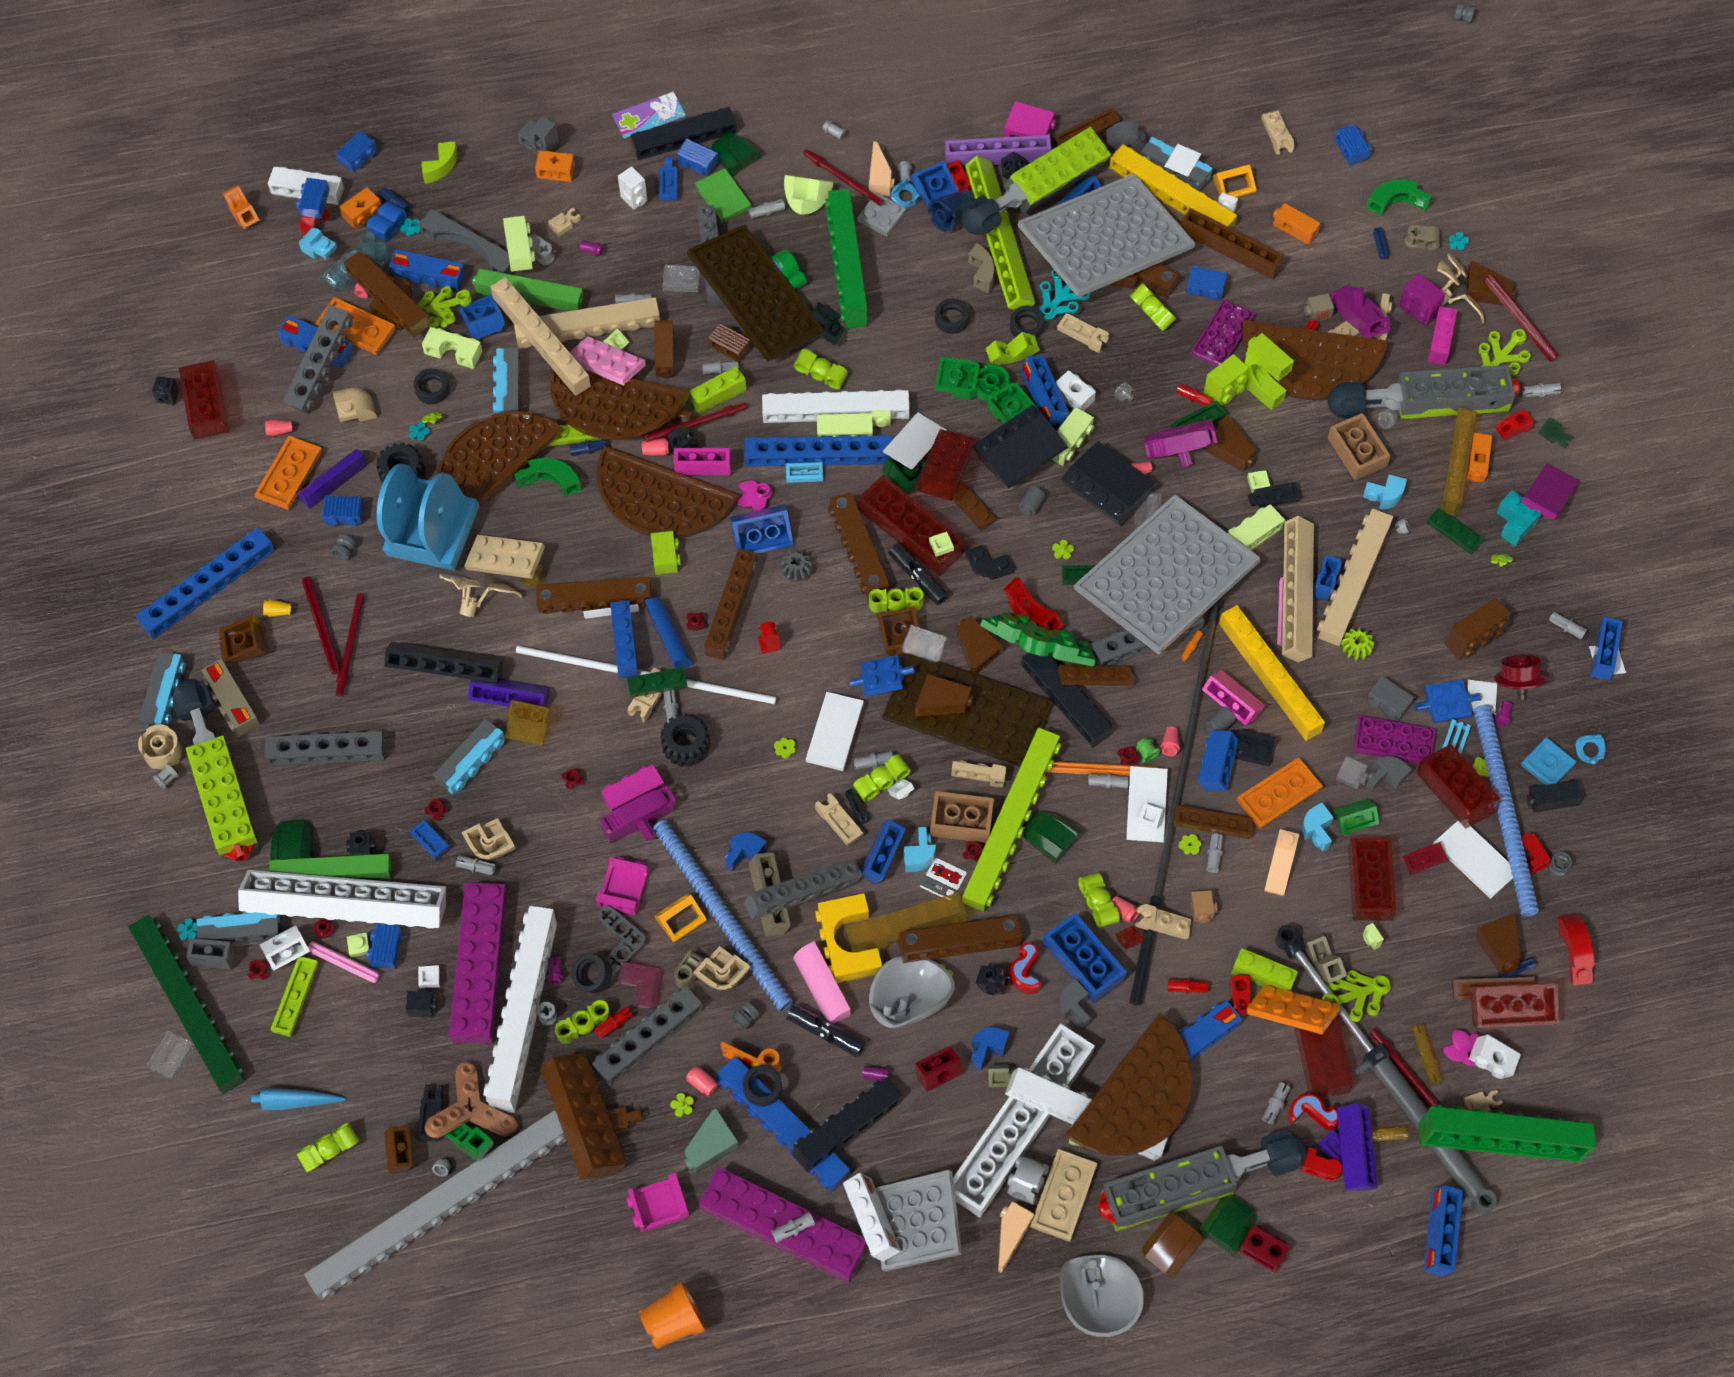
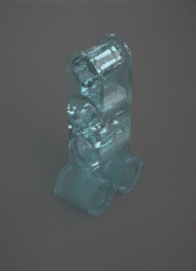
[322,232,390,292]

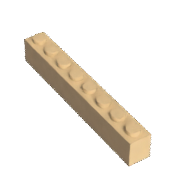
[490,277,591,396]
[514,297,660,348]
[1317,509,1393,647]
[1282,516,1314,663]

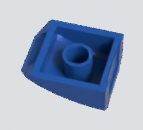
[910,160,958,206]
[458,295,505,340]

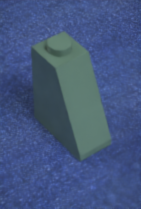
[683,1108,738,1174]

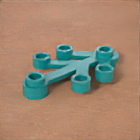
[1039,269,1090,320]

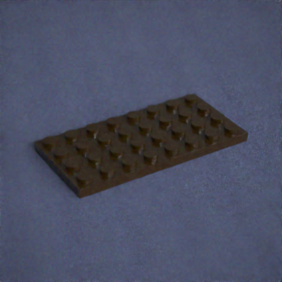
[686,224,824,362]
[882,652,1053,767]

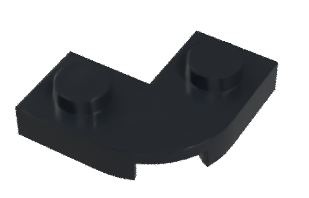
[810,302,844,346]
[965,545,1014,580]

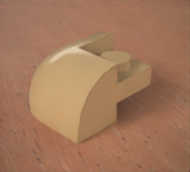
[333,387,377,422]
[461,818,515,861]
[694,946,751,991]

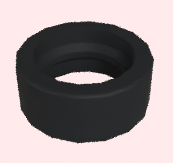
[935,298,969,334]
[1010,306,1044,339]
[414,368,450,405]
[572,953,612,993]
[743,1065,782,1107]

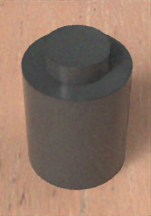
[1018,486,1045,516]
[1206,707,1236,733]

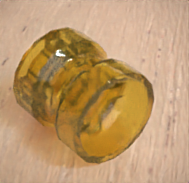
[520,564,543,587]

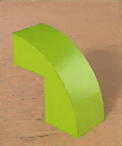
[422,141,458,184]
[986,332,1040,364]

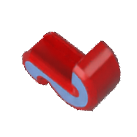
[1009,942,1042,994]
[1287,1093,1339,1131]

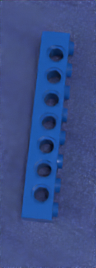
[745,435,892,467]
[136,528,275,640]

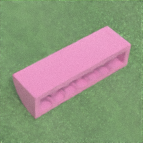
[793,941,851,1024]

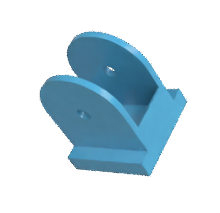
[377,464,480,571]

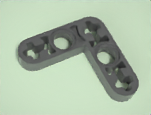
[598,906,646,979]

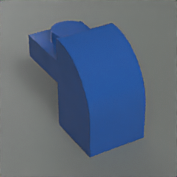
[724,832,767,872]
[971,1027,1009,1070]

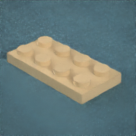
[464,535,545,579]
[1030,1149,1097,1242]

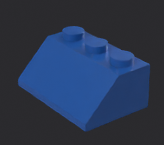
[729,505,794,554]

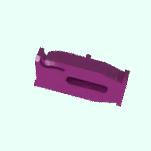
[1330,285,1390,339]
[1144,419,1218,467]
[599,785,676,843]

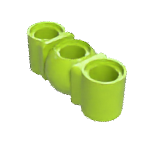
[1130,283,1176,331]
[793,349,848,389]
[869,587,923,613]
[853,754,911,802]
[1078,872,1120,928]
[555,1000,610,1044]
[296,1123,359,1172]

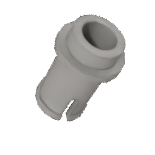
[823,120,846,140]
[898,161,912,183]

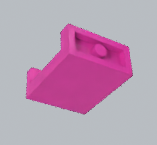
[1004,101,1056,137]
[596,857,649,916]
[626,1173,689,1233]

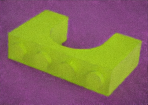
[1244,333,1294,411]

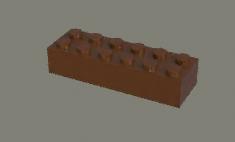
[540,1053,626,1180]

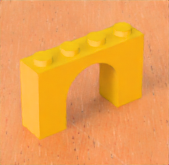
[815,893,882,983]

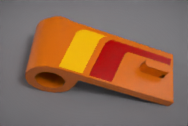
[720,1041,782,1077]

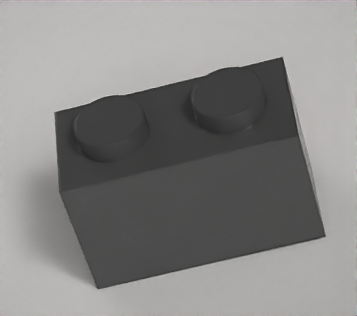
[1366,676,1414,722]
[186,938,235,969]

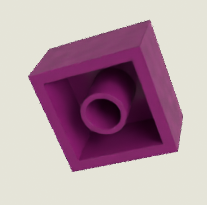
[1398,273,1446,327]

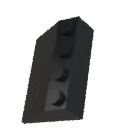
[973,404,1068,489]
[1061,441,1156,527]

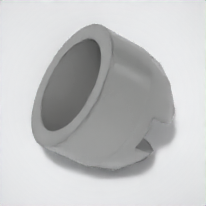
[1395,518,1410,534]
[432,1158,450,1177]

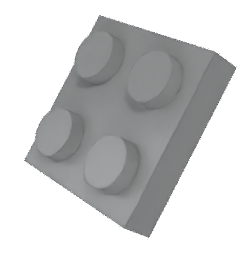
[857,193,906,237]

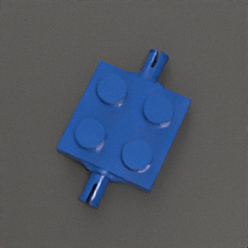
[850,655,915,697]
[1415,679,1481,724]

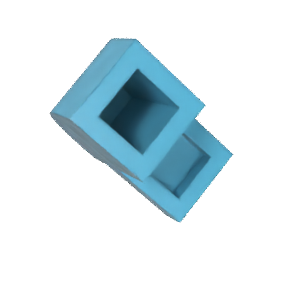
[299,228,337,259]
[1363,475,1407,509]
[1301,803,1333,852]
[904,827,936,872]

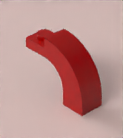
[1003,577,1064,631]
[1557,914,1595,986]

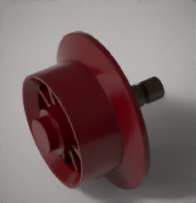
[1494,654,1549,700]

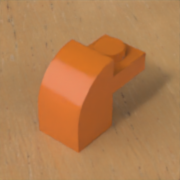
[222,185,259,228]

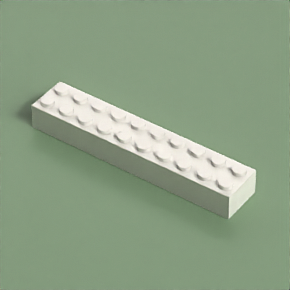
[238,870,446,928]
[484,906,557,1113]
[953,1024,1095,1218]

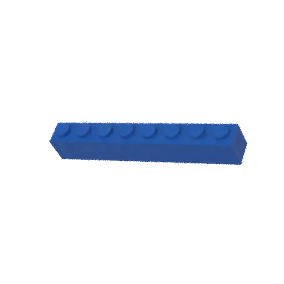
[718,1057,850,1192]

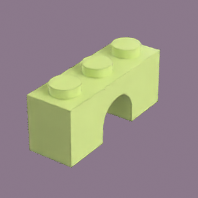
[422,327,482,369]

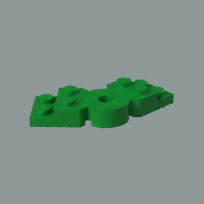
[935,356,1039,424]
[980,613,1095,666]

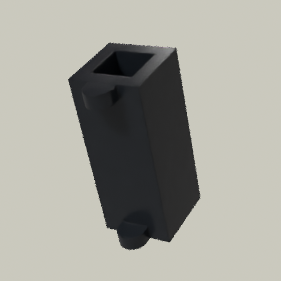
[1527,779,1583,813]

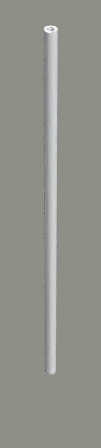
[516,645,776,704]

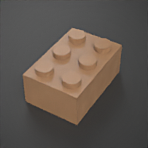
[1328,413,1390,481]
[930,791,994,843]

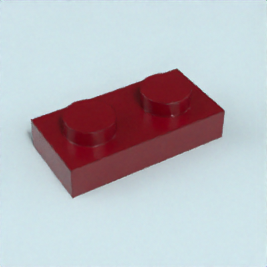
[1403,842,1448,875]

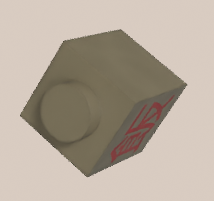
[1304,294,1334,321]

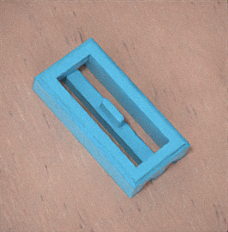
[786,462,823,483]
[1440,719,1471,761]

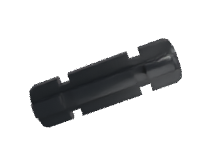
[845,788,869,825]

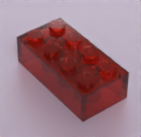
[178,360,230,440]
[917,429,975,501]
[1417,744,1501,829]
[1348,838,1397,921]
[1470,981,1559,1029]
[1294,1015,1353,1097]

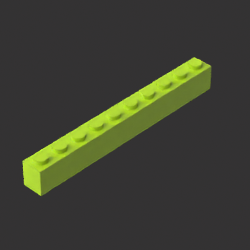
[965,155,1035,310]
[962,727,1062,912]

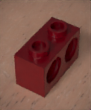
[1239,1225,1290,1273]

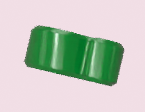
[770,249,807,291]

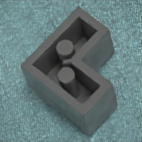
[518,116,560,154]

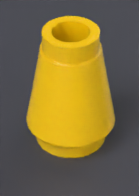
[263,599,291,617]

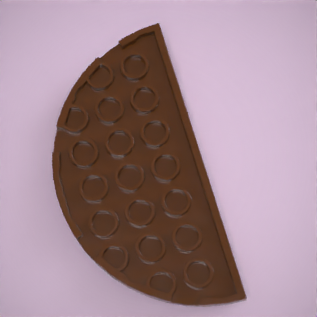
[1242,320,1388,401]
[550,369,690,440]
[437,411,564,507]
[597,446,739,538]
[1064,1012,1192,1156]

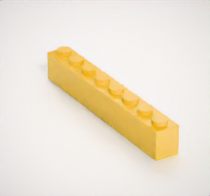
[1109,144,1237,229]
[1219,605,1325,741]

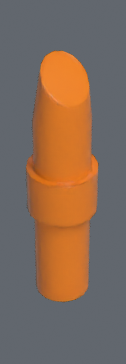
[1181,630,1203,662]

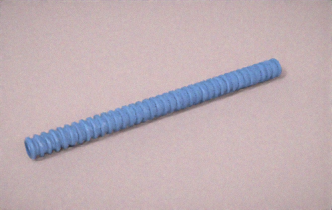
[1473,705,1539,917]
[653,820,793,1011]

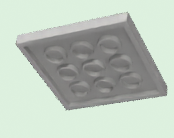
[875,1170,962,1272]

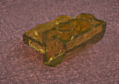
[504,700,551,746]

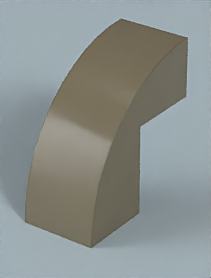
[969,243,994,294]
[1302,934,1347,983]

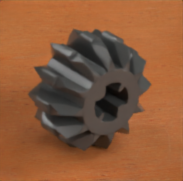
[780,549,812,582]

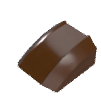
[876,606,923,656]
[219,615,269,663]
[1142,1212,1203,1276]

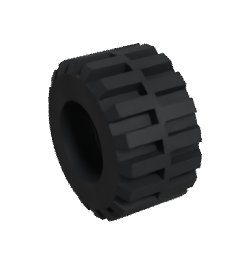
[376,442,426,484]
[660,713,710,767]

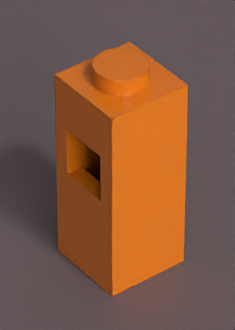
[1273,203,1321,245]
[1466,433,1492,482]

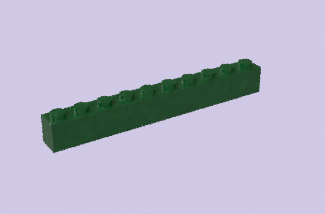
[128,915,245,1094]

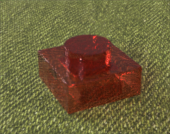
[1115,926,1143,950]

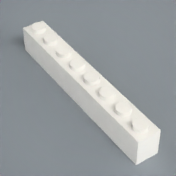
[762,390,909,423]
[1005,1067,1168,1161]

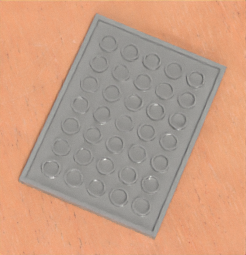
[1018,174,1195,297]
[1074,495,1260,655]

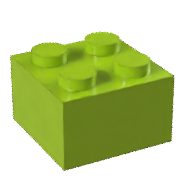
[1203,354,1249,406]

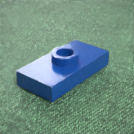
[409,820,450,860]

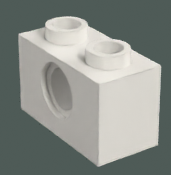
[618,166,647,210]
[1056,370,1096,412]
[260,926,310,971]
[1469,1034,1521,1079]

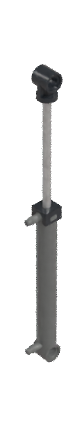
[1275,925,1497,1215]

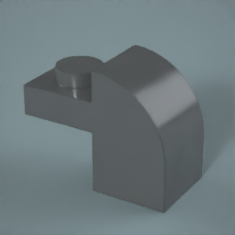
[1107,121,1146,151]
[1366,756,1412,792]
[1059,979,1091,1030]

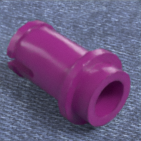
[579,240,603,257]
[1495,701,1512,727]
[547,957,563,984]
[862,1066,889,1082]

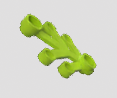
[418,286,472,328]
[1478,329,1531,375]
[1322,970,1391,1022]

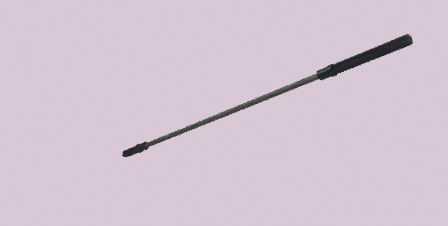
[1130,595,1224,1006]

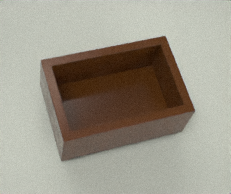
[1445,598,1511,661]

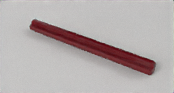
[1484,274,1558,362]
[302,576,341,675]

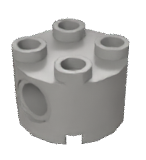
[1007,1156,1049,1205]

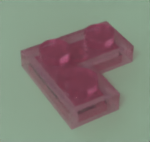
[617,962,661,1009]

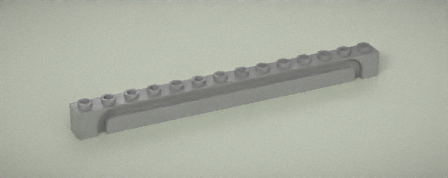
[303,1110,566,1300]

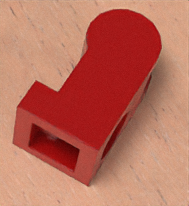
[946,160,971,191]
[299,207,329,237]
[1495,409,1534,440]
[758,621,780,654]
[1521,833,1551,875]
[1229,975,1250,1014]
[1301,1147,1343,1181]

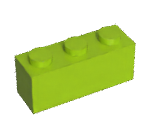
[690,366,746,415]
[1231,948,1298,991]

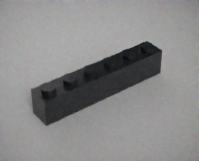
[630,107,737,161]
[384,642,503,683]
[1021,652,1112,748]
[792,1077,903,1172]

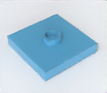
[1521,737,1577,785]

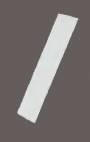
[583,604,639,619]

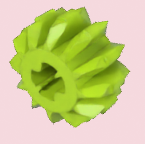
[1341,627,1374,661]

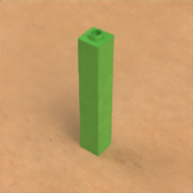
[473,269,584,311]
[266,854,392,881]

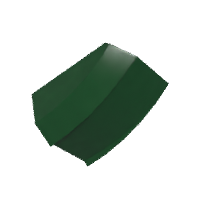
[711,132,760,177]
[882,457,936,495]
[1024,811,1082,864]
[270,820,314,860]
[1199,1195,1257,1257]

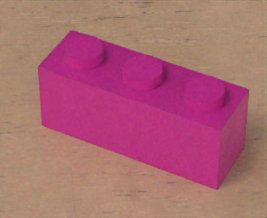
[1427,306,1457,366]
[674,448,731,475]
[1202,670,1265,725]
[601,764,664,812]

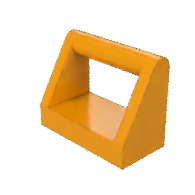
[1213,165,1257,198]
[654,894,707,943]

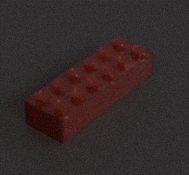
[857,475,965,576]

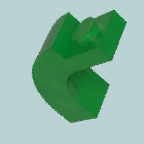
[1366,179,1432,216]
[514,458,581,497]
[445,1124,494,1161]

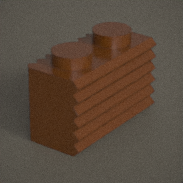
[709,323,751,363]
[384,1126,413,1174]

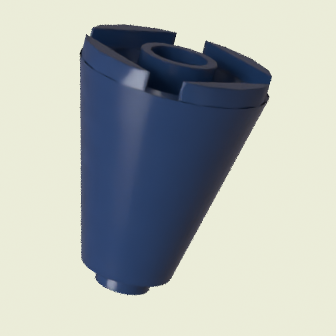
[927,189,975,232]

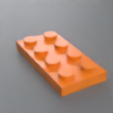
[315,297,396,356]
[254,436,323,510]
[1236,757,1323,830]
[1247,985,1339,1034]

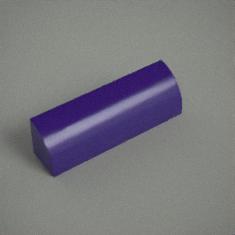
[297,449,367,509]
[468,679,550,713]
[1337,1103,1378,1191]

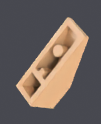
[869,142,895,196]
[1264,829,1299,896]
[998,1202,1034,1273]

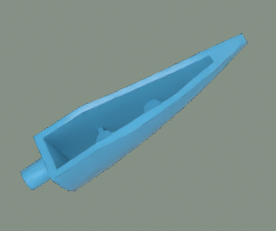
[251,1088,346,1110]

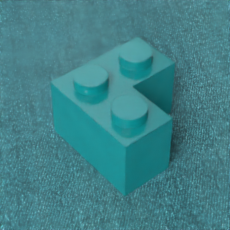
[1497,490,1542,547]

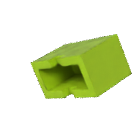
[651,531,681,575]

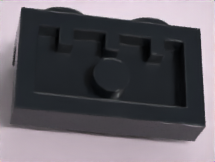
[1235,730,1275,767]

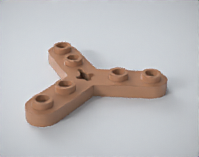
[425,1062,518,1138]

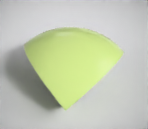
[784,175,833,214]

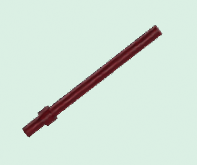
[803,149,884,206]
[644,402,747,442]
[335,593,364,697]
[1369,1028,1440,1106]

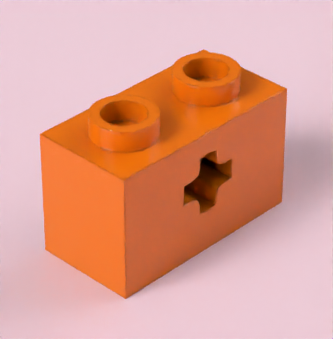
[535,151,575,182]
[339,187,381,230]

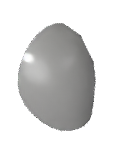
[869,956,955,1028]
[1060,1255,1143,1337]

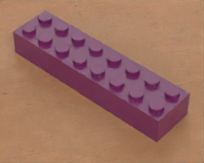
[449,883,508,1044]
[699,1167,868,1283]

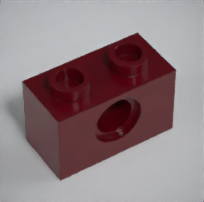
[915,1045,963,1092]

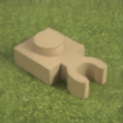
[548,208,581,237]
[1462,1090,1503,1113]

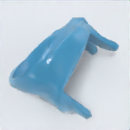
[891,178,920,208]
[1575,734,1606,765]

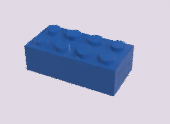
[1043,912,1127,1003]

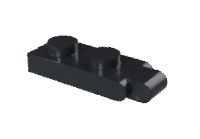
[1248,482,1300,508]

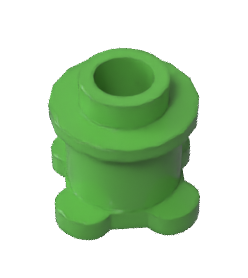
[1136,738,1161,764]

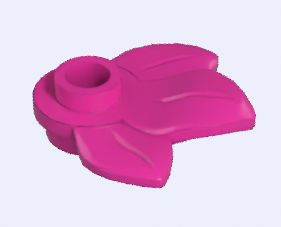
[737,481,772,511]
[1443,1030,1480,1067]

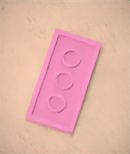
[569,336,646,385]

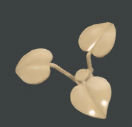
[1437,253,1484,324]
[439,574,522,617]

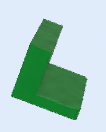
[1332,799,1380,835]

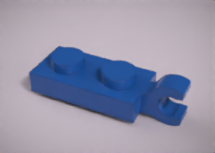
[659,157,678,201]

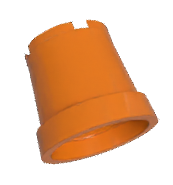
[639,1281,707,1349]

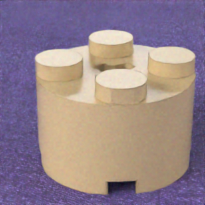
[138,724,182,769]

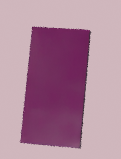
[1191,299,1256,367]
[1521,463,1579,520]
[1353,715,1436,766]

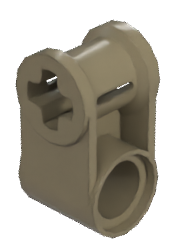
[1404,225,1440,250]
[674,949,706,989]

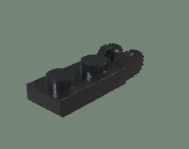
[417,1084,444,1142]

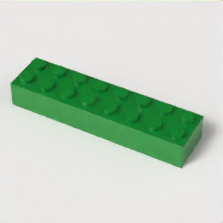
[825,189,867,329]
[1419,1105,1596,1163]

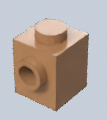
[1190,891,1217,923]

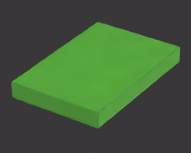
[695,168,751,223]

